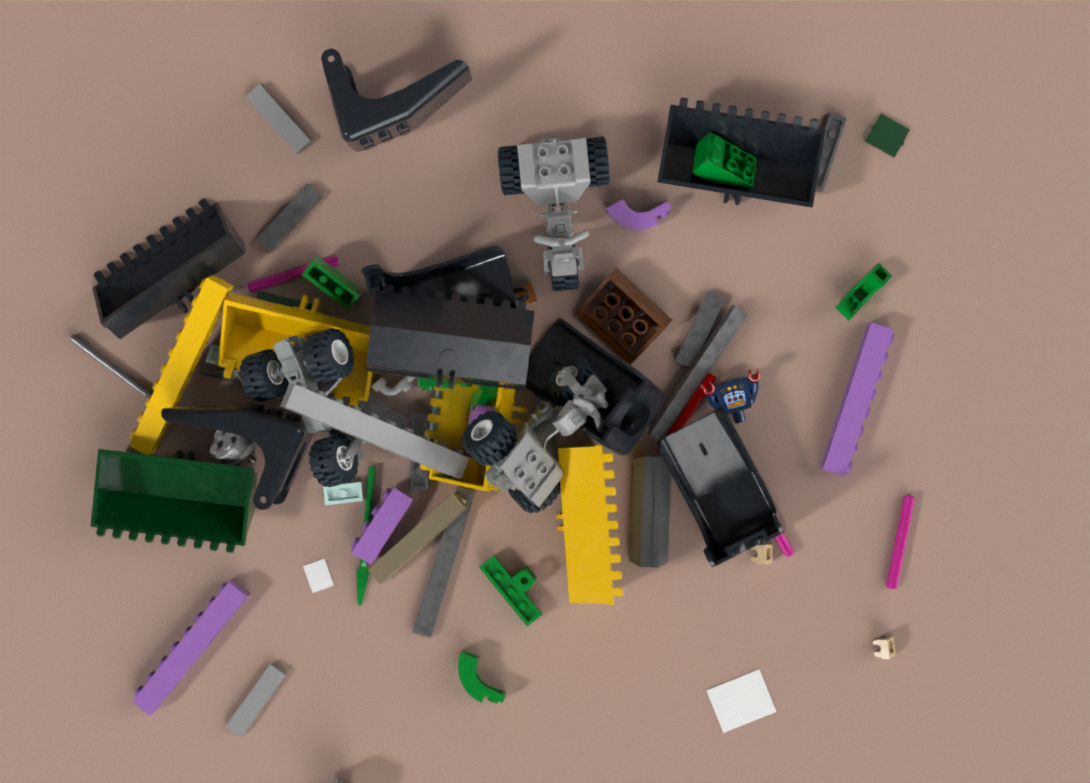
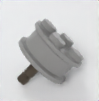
[209,430,256,466]

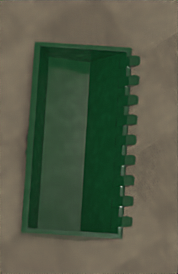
[90,449,257,553]

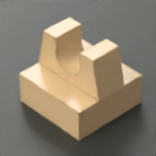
[751,543,773,565]
[873,636,896,659]

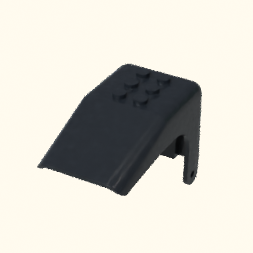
[321,48,472,152]
[361,246,517,309]
[525,318,666,456]
[161,402,314,510]
[657,409,786,568]

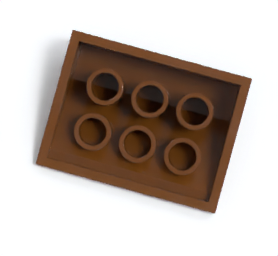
[575,268,672,365]

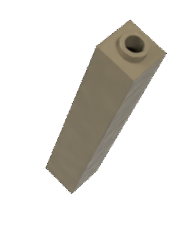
[368,493,469,584]

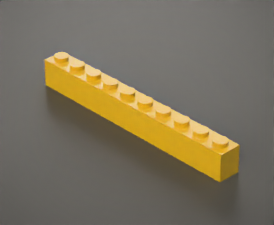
[129,275,234,455]

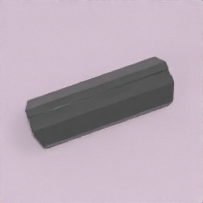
[629,456,671,568]

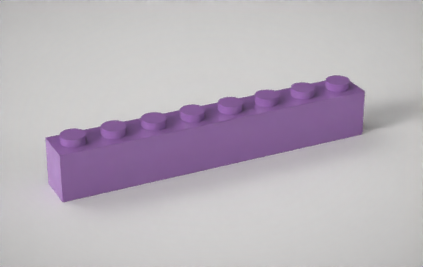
[820,322,894,476]
[132,580,250,716]

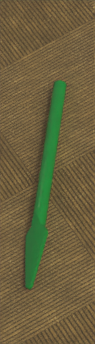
[356,467,376,606]

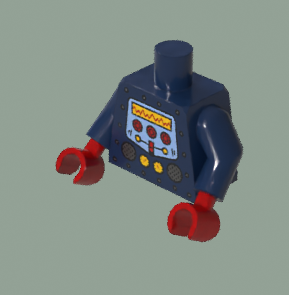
[701,369,761,424]

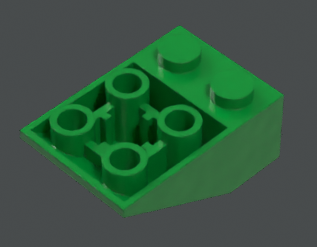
[692,132,757,188]

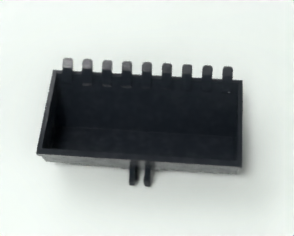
[657,97,826,208]
[92,198,246,339]
[366,285,535,391]

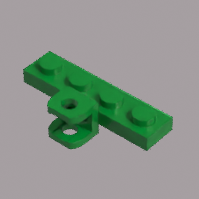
[479,554,543,627]

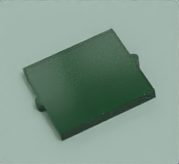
[865,114,910,158]

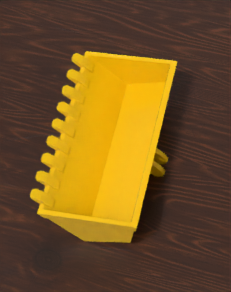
[218,293,375,407]
[420,384,528,491]
[556,443,623,605]

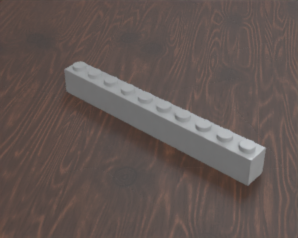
[280,382,469,480]

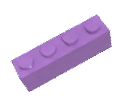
[350,486,413,565]

